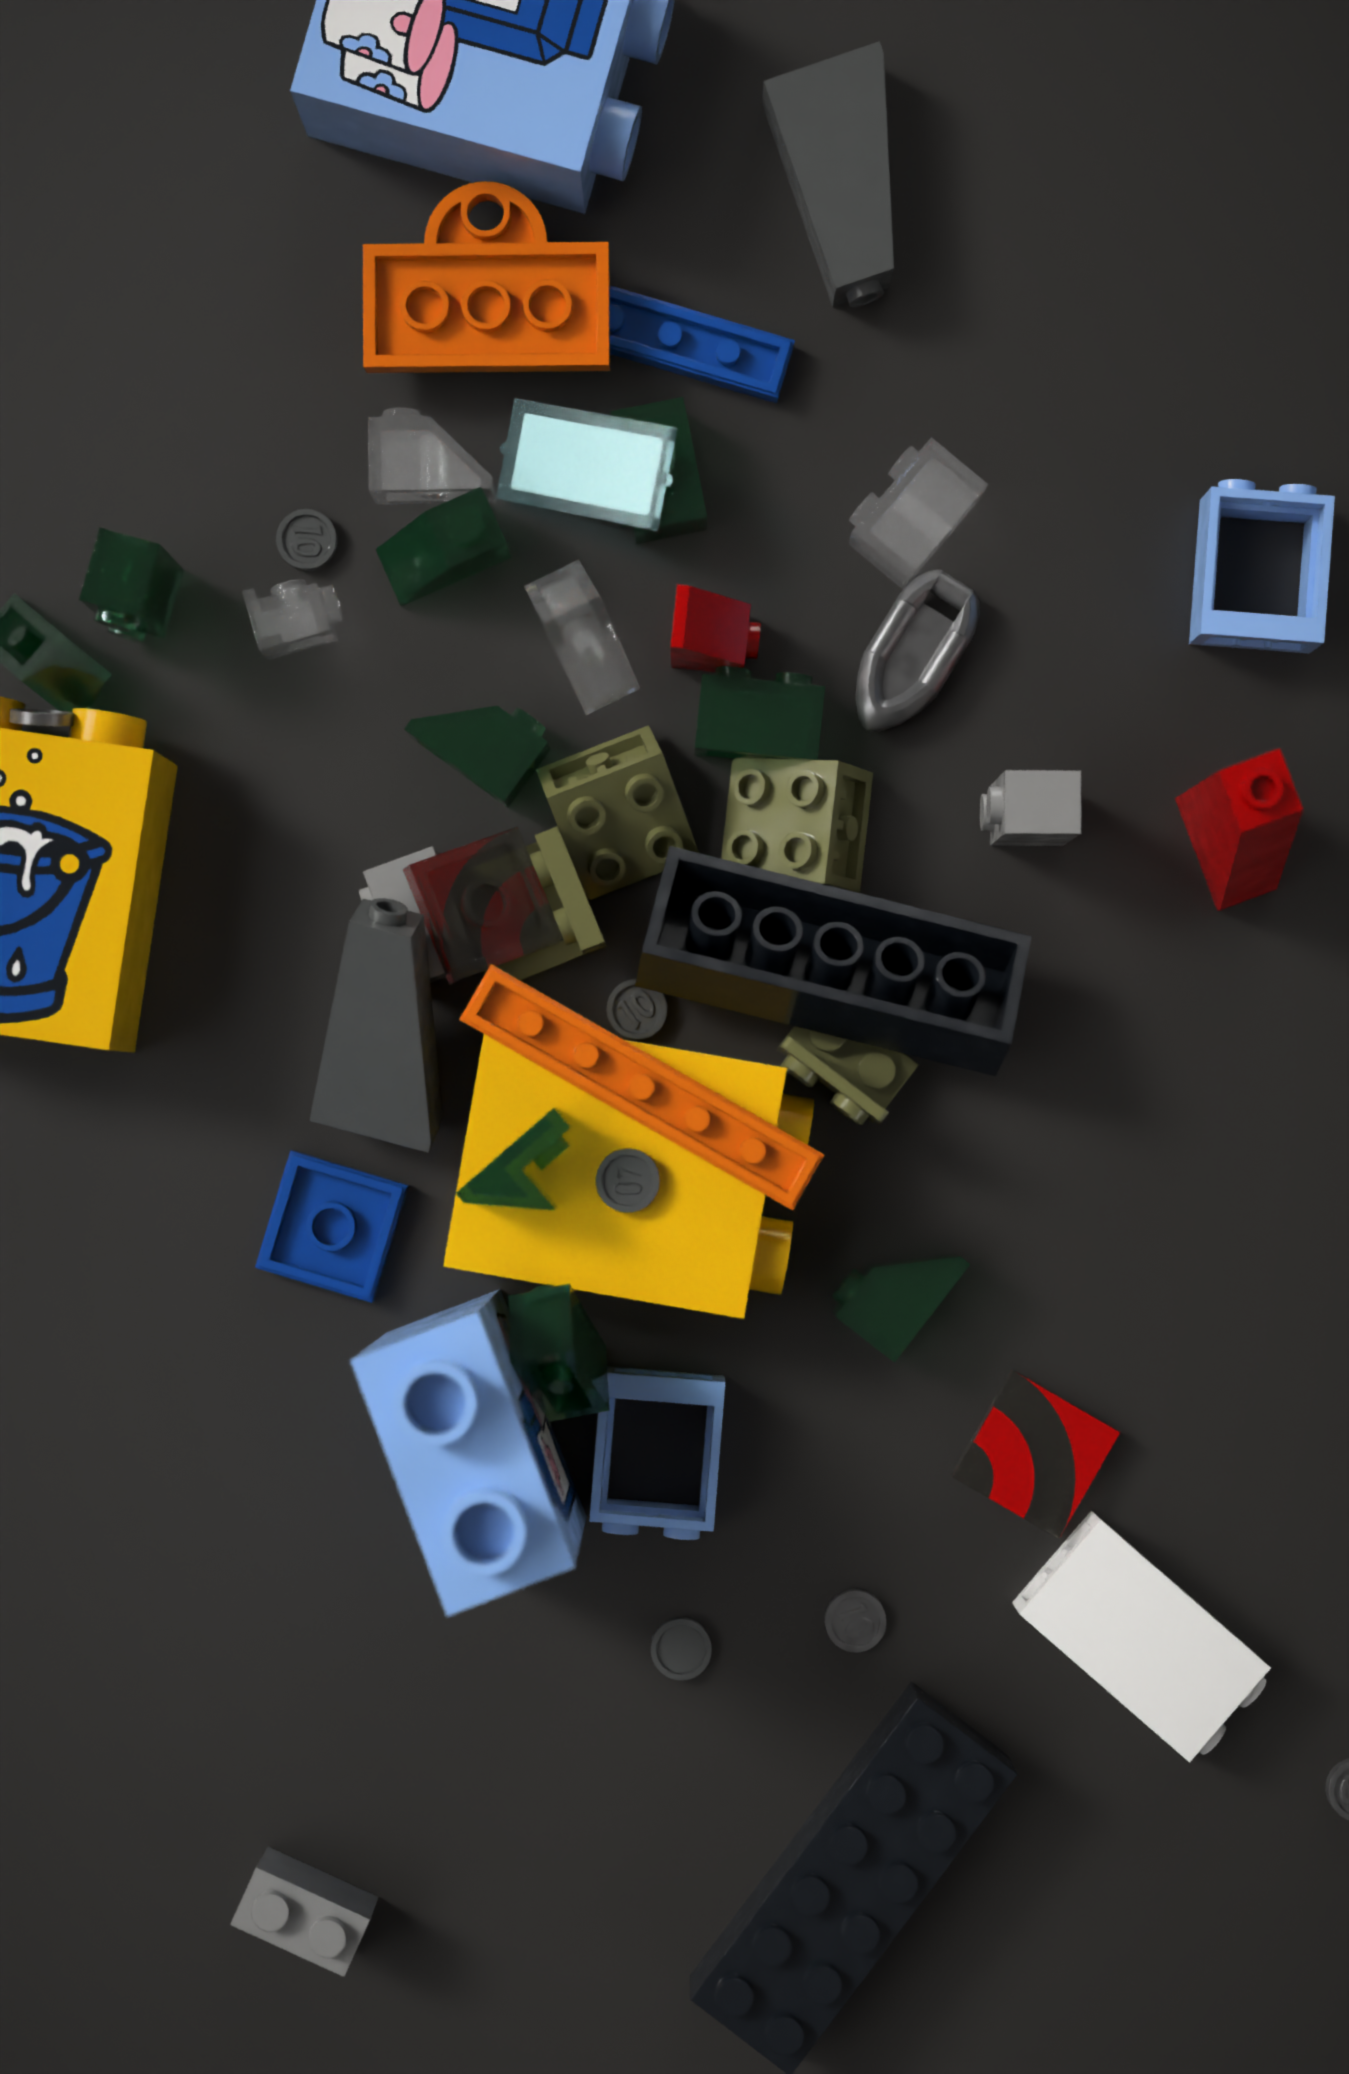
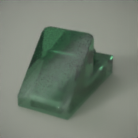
[455,1108,573,1210]

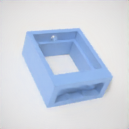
[1189,479,1335,654]
[589,1366,725,1540]

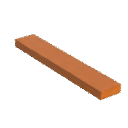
[459,964,824,1210]

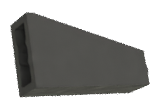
[762,41,894,307]
[309,898,443,1153]

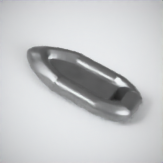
[855,570,980,732]

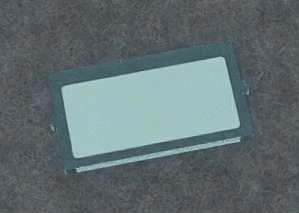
[496,398,677,531]

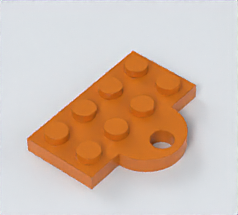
[363,181,610,373]

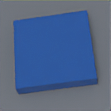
[255,1150,409,1303]

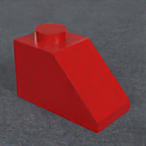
[670,584,761,675]

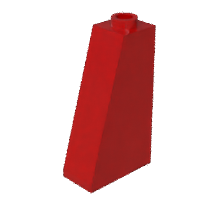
[1175,748,1303,911]

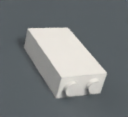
[1012,1510,1271,1763]

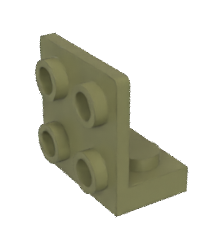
[536,725,699,899]
[721,758,873,893]
[451,826,607,981]
[777,1026,919,1125]

